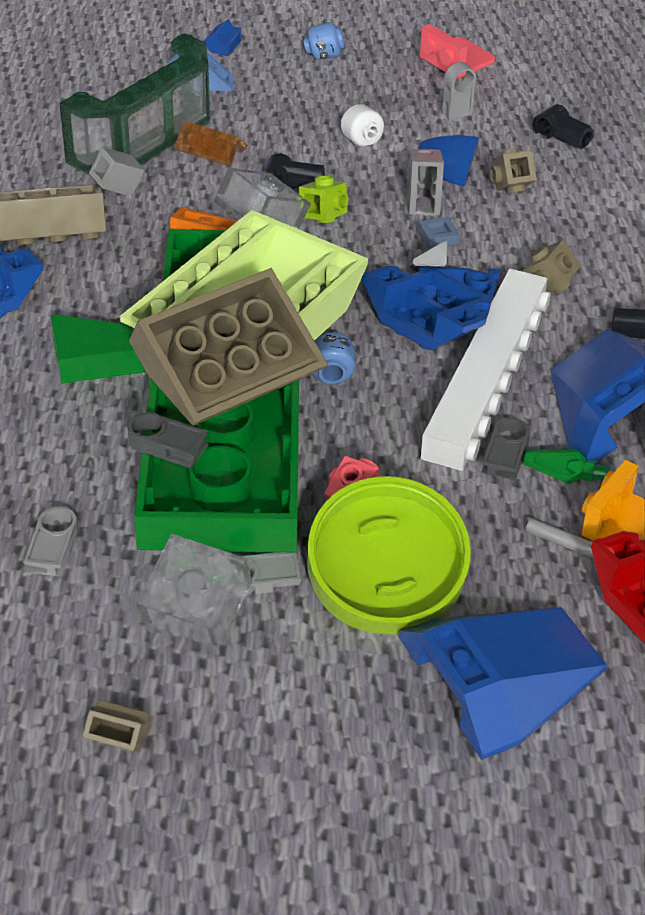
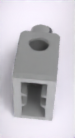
[407,149,444,215]

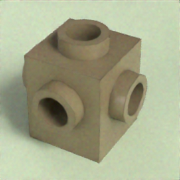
[490,148,537,195]
[522,240,581,294]

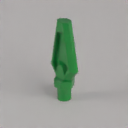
[523,449,611,484]

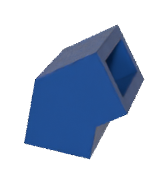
[203,19,241,56]

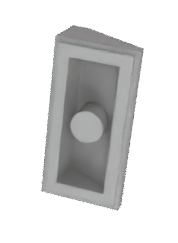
[409,240,447,269]

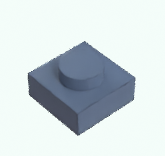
[418,216,460,250]

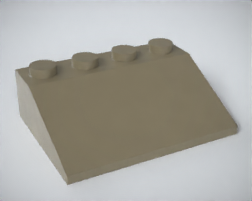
[0,184,106,246]
[129,268,328,426]

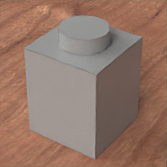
[89,147,145,195]

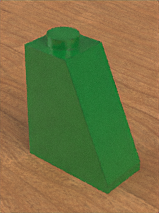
[50,315,145,384]

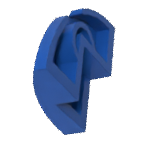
[419,135,479,186]

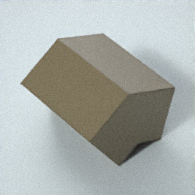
[82,700,151,751]

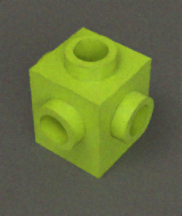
[299,175,349,223]

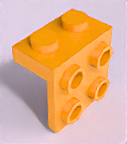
[581,460,645,541]

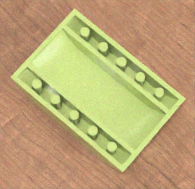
[120,210,368,341]

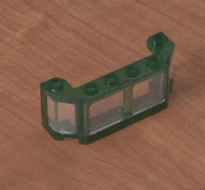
[59,33,210,174]

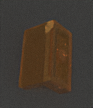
[174,120,248,166]

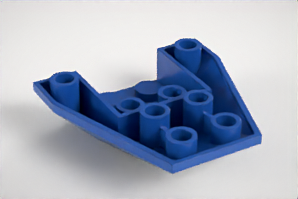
[550,329,645,462]
[398,607,607,760]

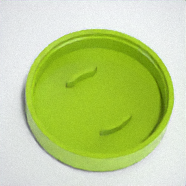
[307,476,471,634]

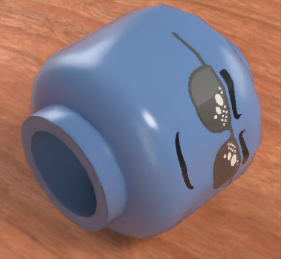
[304,22,345,60]
[313,332,355,384]

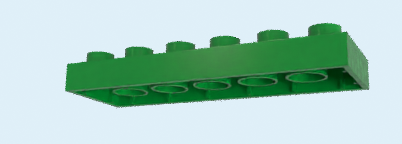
[134,229,299,553]

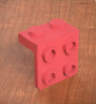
[420,24,495,79]

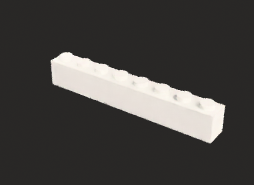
[421,268,551,471]

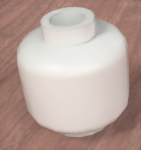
[341,104,384,146]

